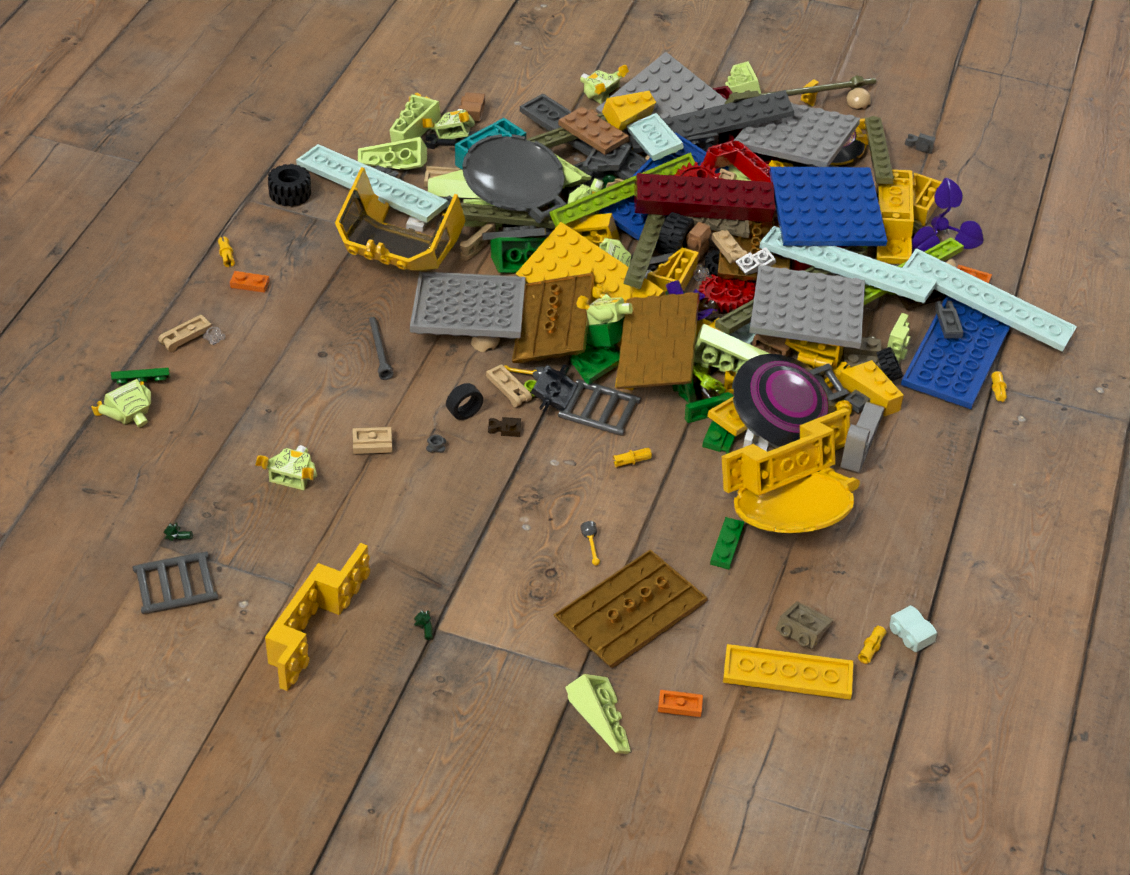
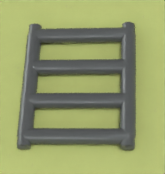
[558,379,641,436]
[132,551,218,614]

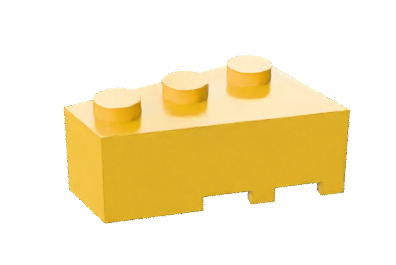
[913,173,942,226]

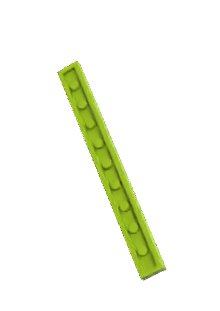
[549,152,695,228]
[864,237,964,305]

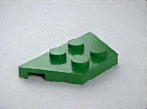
[570,344,620,385]

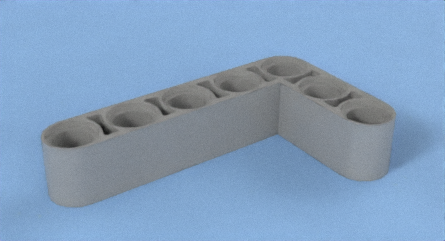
[841,402,885,473]

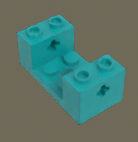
[455,118,527,170]

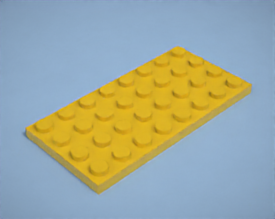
[516,222,665,347]

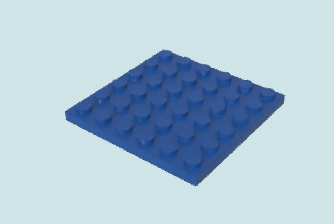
[769,167,887,246]

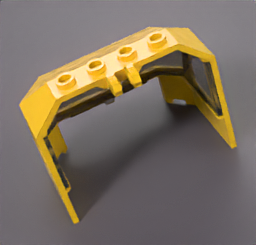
[335,167,466,272]

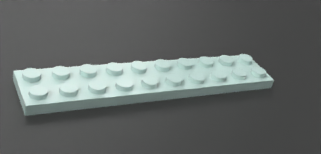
[296,144,448,223]
[759,226,937,303]
[903,248,1077,352]

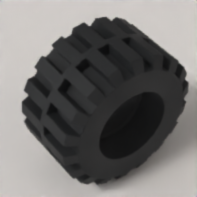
[268,164,311,206]
[657,212,694,255]

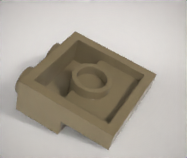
[843,336,881,369]
[776,601,833,649]

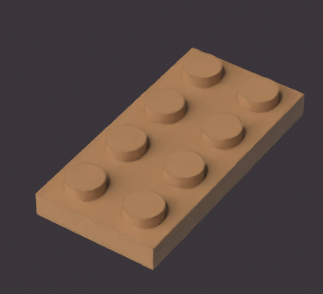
[558,107,629,155]

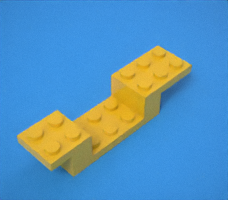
[876,170,914,264]
[721,408,850,496]
[265,543,370,691]

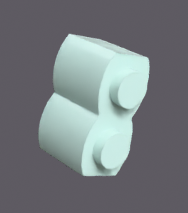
[889,605,937,652]

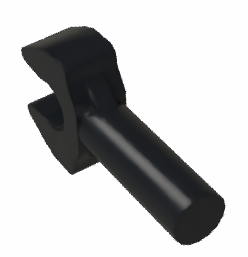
[425,134,456,149]

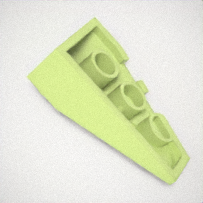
[725,61,761,94]
[358,137,427,170]
[428,170,481,199]
[565,674,631,754]

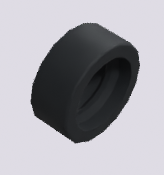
[446,383,483,420]

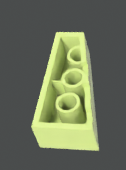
[390,94,441,142]
[694,324,770,374]

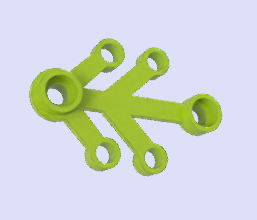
[692,363,726,394]

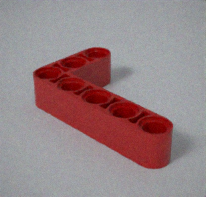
[703,141,771,182]

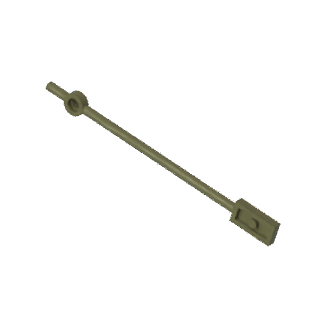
[725,75,876,104]

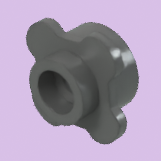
[426,435,446,452]

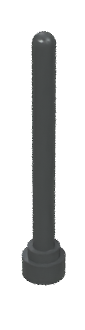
[369,317,393,380]

